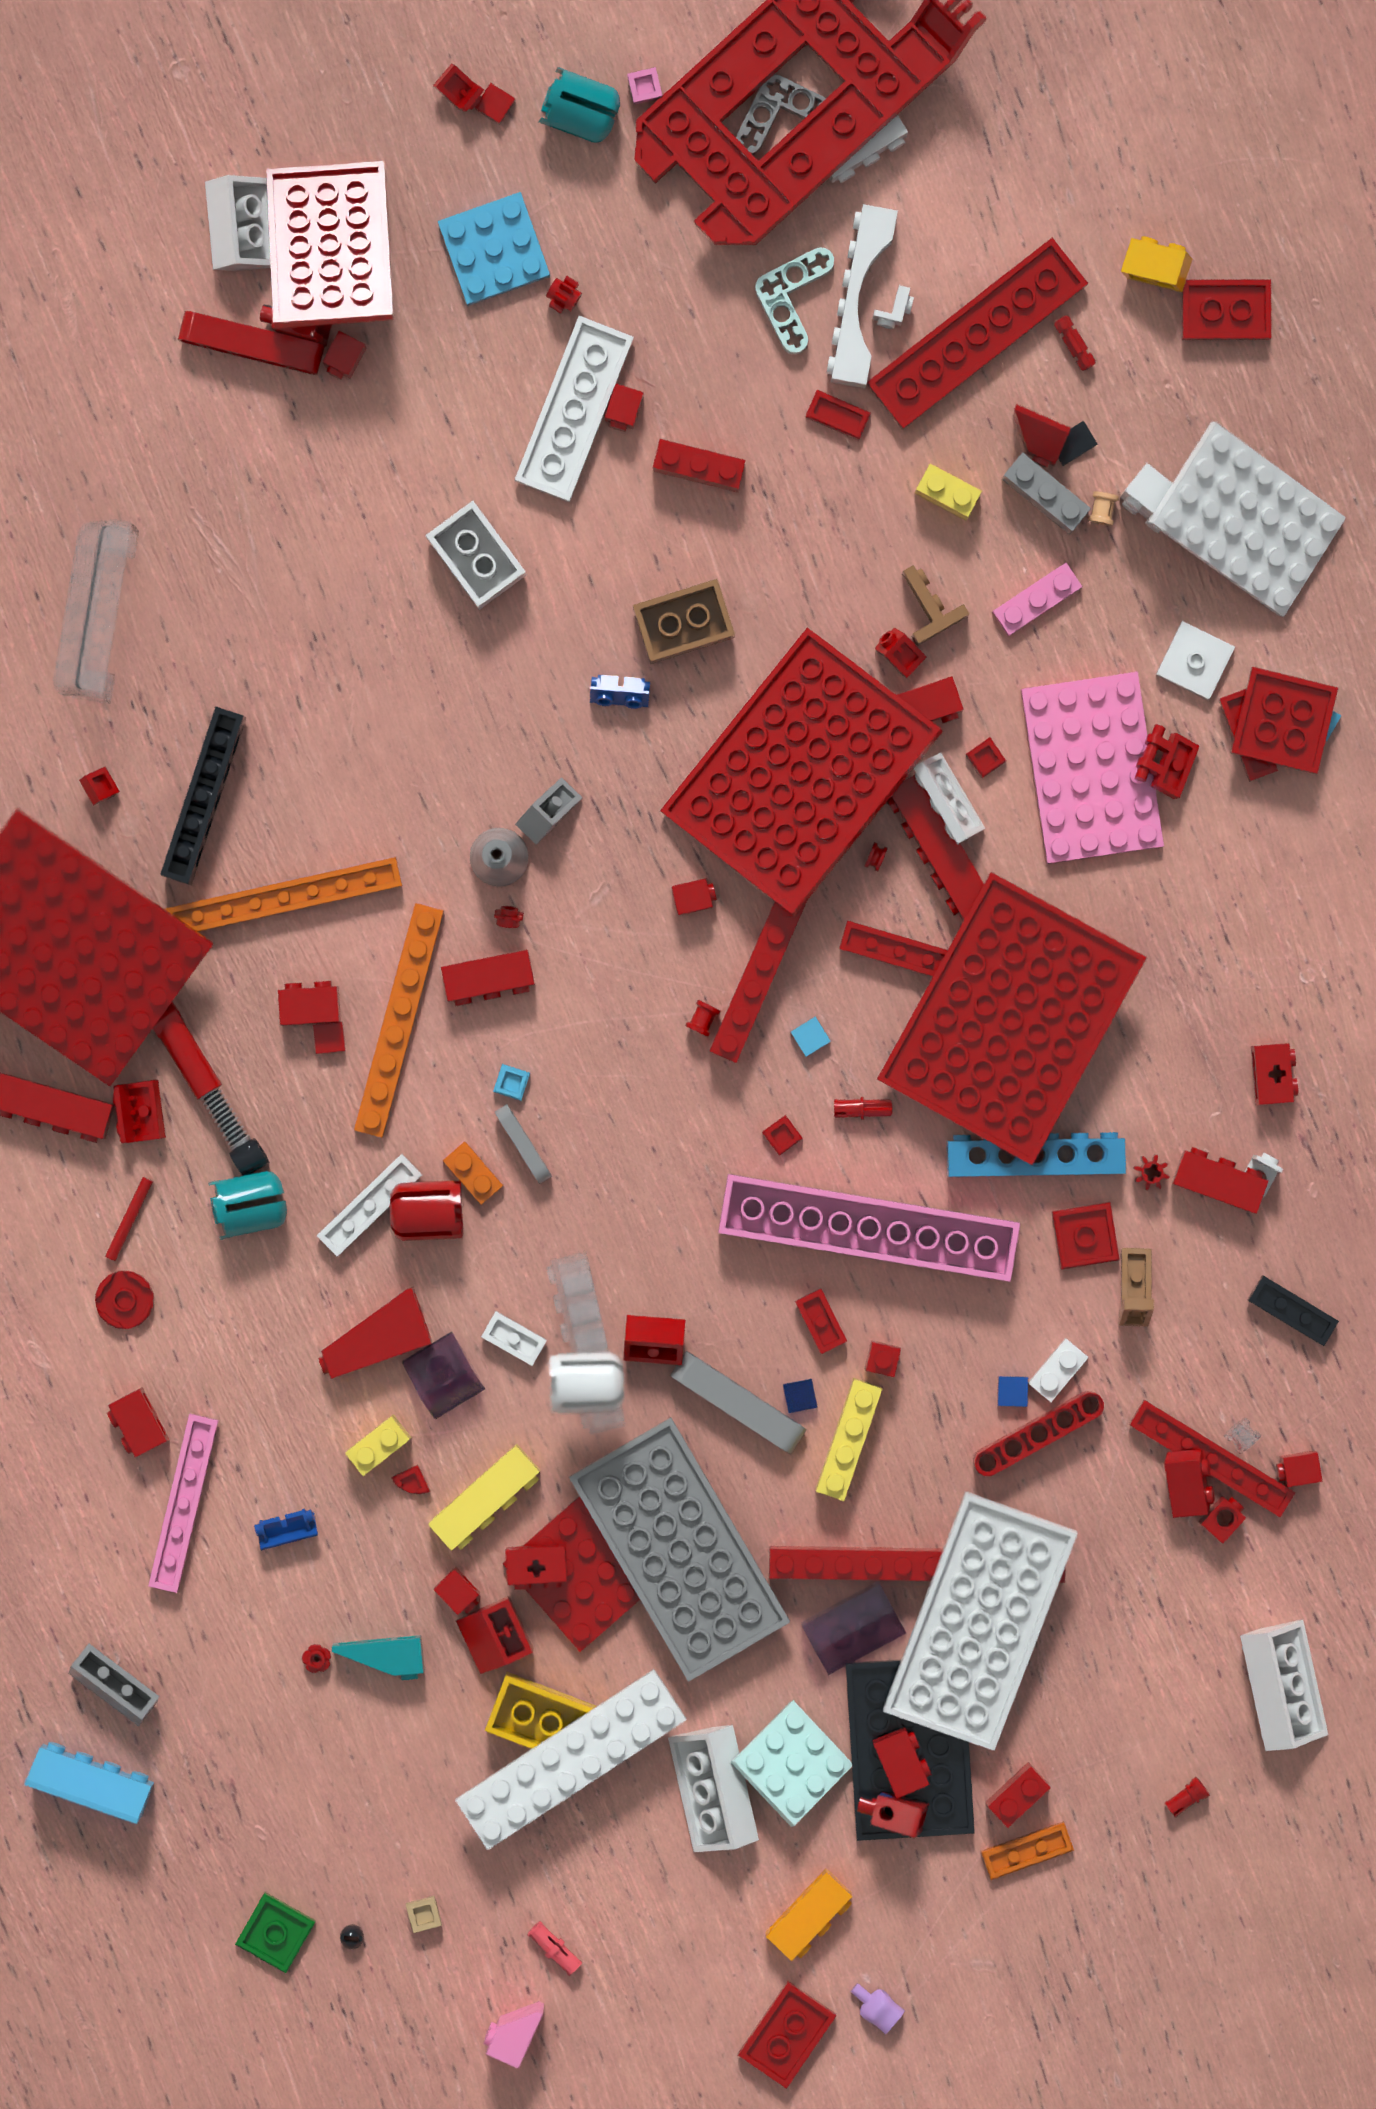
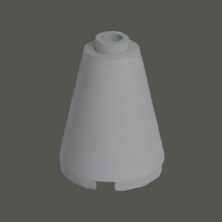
[470,828,528,887]

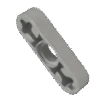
[495,1104,552,1184]

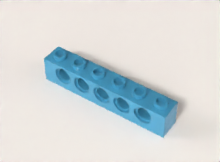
[947,1132,1126,1177]

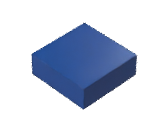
[997,1376,1028,1407]

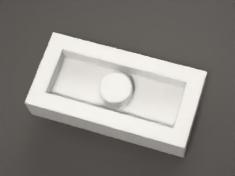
[481,1311,547,1366]
[1028,1338,1089,1402]

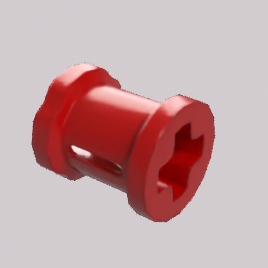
[685,1000,721,1037]

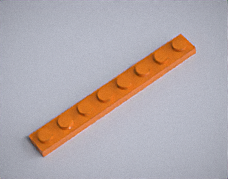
[165,857,402,932]
[354,903,444,1138]

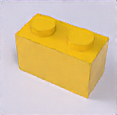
[1121,236,1193,292]

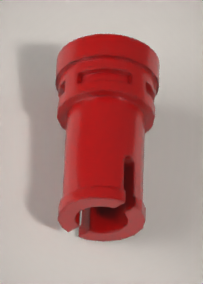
[1164,1776,1210,1818]

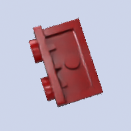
[113,1080,166,1144]

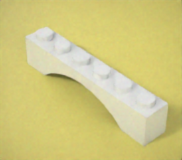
[826,204,898,388]

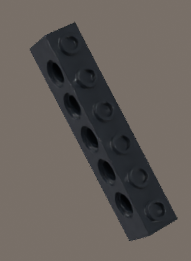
[160,706,246,886]

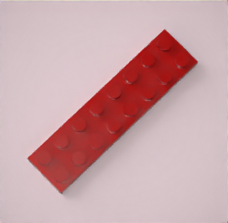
[867,237,1088,430]

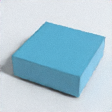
[791,1016,831,1057]
[493,1064,530,1101]

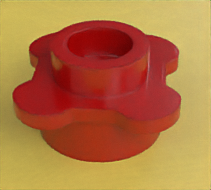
[494,906,524,928]

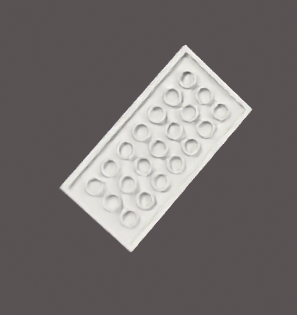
[883,1491,1077,1751]

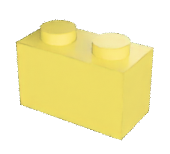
[915,464,982,521]
[345,1414,411,1476]

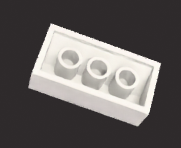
[1240,1620,1328,1751]
[668,1725,759,1852]

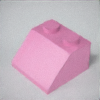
[483,2001,544,2069]

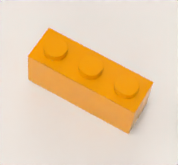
[765,1868,852,1961]

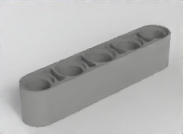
[670,1351,807,1454]

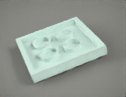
[731,1700,852,1827]

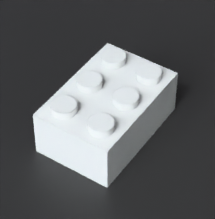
[425,501,527,610]

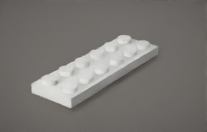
[515,316,634,503]

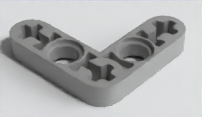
[736,74,826,155]

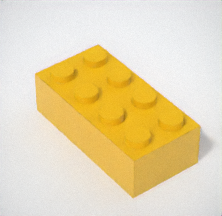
[485,1672,597,1749]

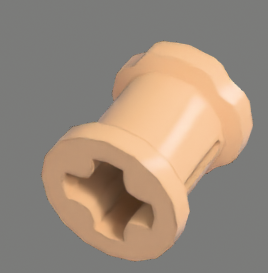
[1088,491,1119,526]

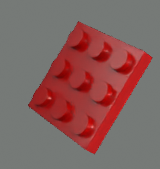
[1230,667,1338,774]

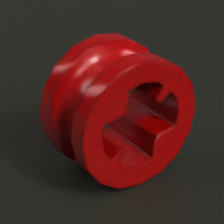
[865,842,888,872]

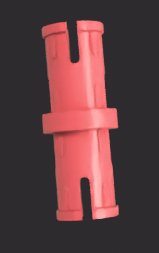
[527,1921,582,1976]

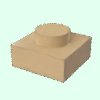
[406,1895,442,1933]

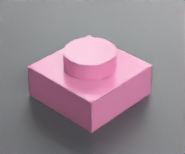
[627,67,662,105]

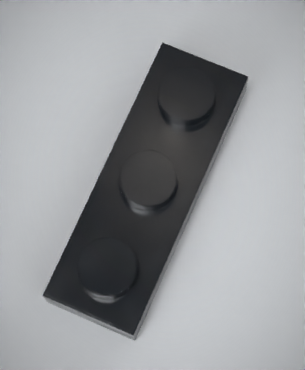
[1247,1275,1339,1346]

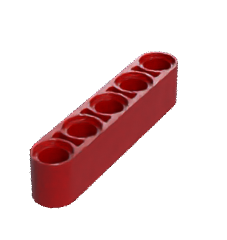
[178,311,324,375]
[973,1391,1104,1476]

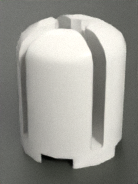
[550,1352,624,1414]

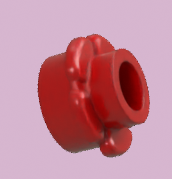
[302,1644,331,1673]

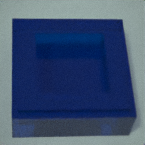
[783,1378,818,1413]

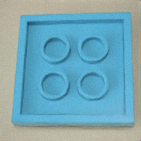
[438,192,550,306]

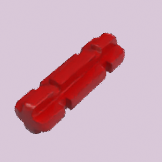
[1054,315,1096,371]

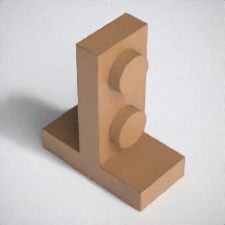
[902,565,969,646]
[1119,1248,1154,1326]

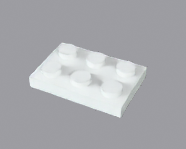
[914,753,985,844]

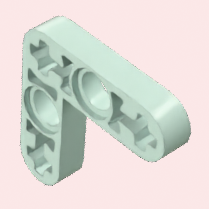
[755,247,834,355]

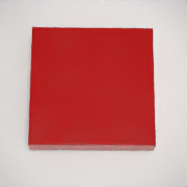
[1052,1202,1120,1270]

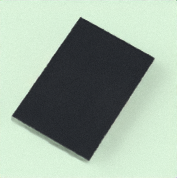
[1058,421,1098,466]

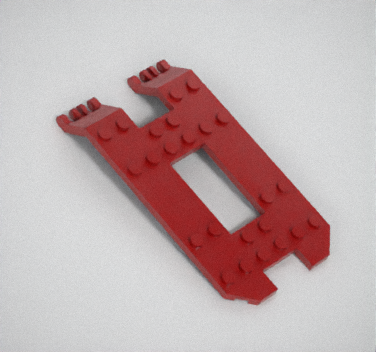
[634,0,987,245]

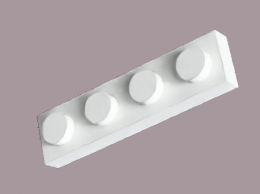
[317,1154,422,1257]

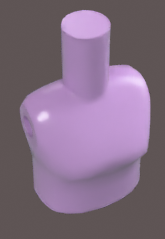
[851,1983,905,2034]

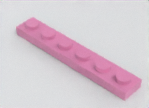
[148,1413,219,1593]

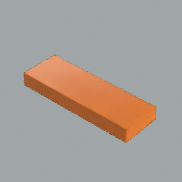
[981,1821,1074,1880]

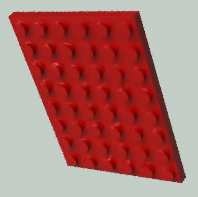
[660,627,943,917]
[0,808,213,1087]
[877,872,1147,1165]

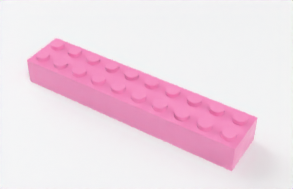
[718,1174,1020,1282]

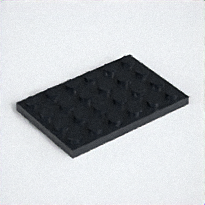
[845,1659,975,1841]

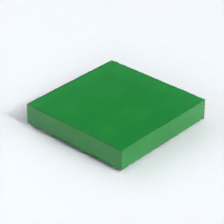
[235,1892,316,1973]

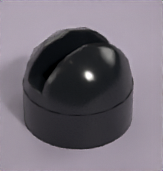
[340,1924,364,1949]

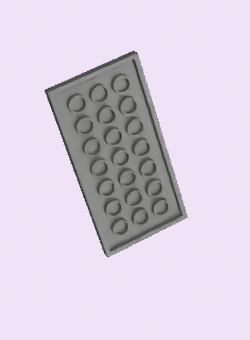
[569,1417,790,1682]

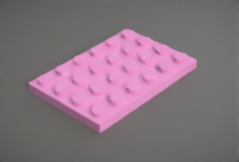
[1021,672,1164,864]

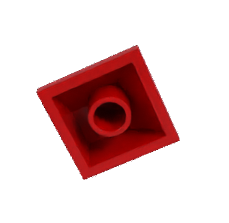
[1013,404,1071,468]

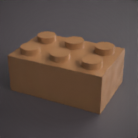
[633,579,735,664]

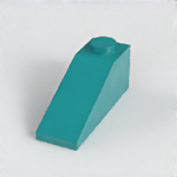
[332,1635,425,1680]

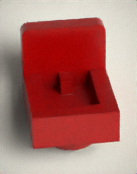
[433,63,484,112]

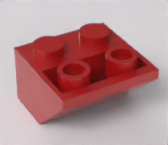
[456,1596,534,1674]

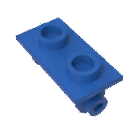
[590,674,650,709]
[254,1508,318,1551]

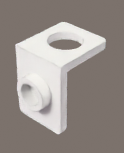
[1245,1153,1283,1197]

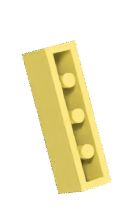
[815,1378,882,1501]
[428,1444,540,1551]

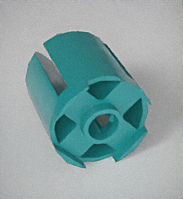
[538,67,620,143]
[208,1171,287,1240]

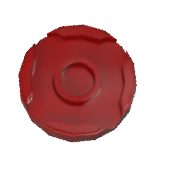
[95,1271,154,1329]

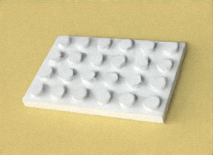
[1149,421,1346,617]

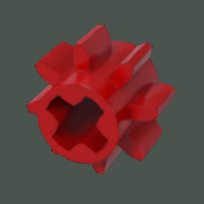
[546,276,582,314]
[1133,1154,1170,1190]

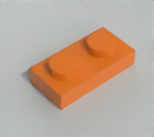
[443,1141,504,1205]

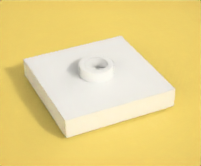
[1156,621,1235,700]

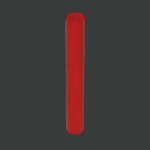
[105,1177,153,1261]

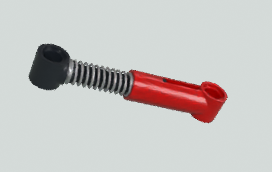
[153,1002,270,1176]

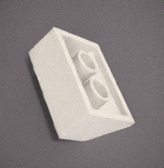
[205,175,271,271]

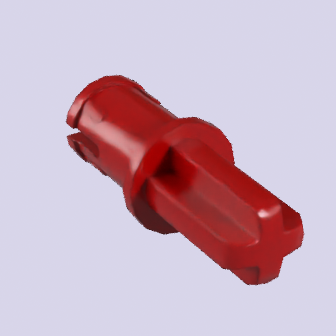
[834,1097,893,1120]

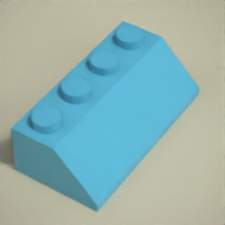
[24,1742,154,1824]

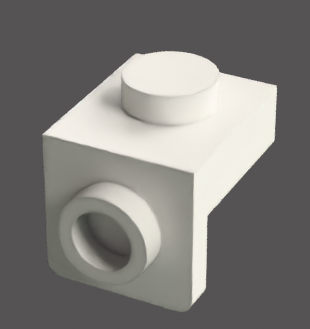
[872,285,914,329]

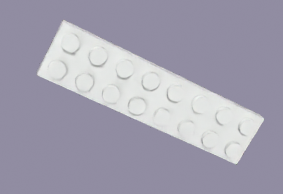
[455,1669,687,1850]

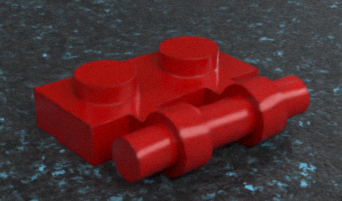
[1135,724,1200,799]

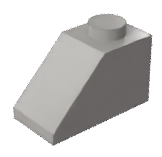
[515,777,583,844]

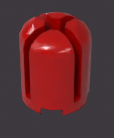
[390,1181,463,1241]

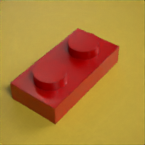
[795,1288,847,1354]

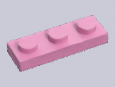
[992,563,1082,636]

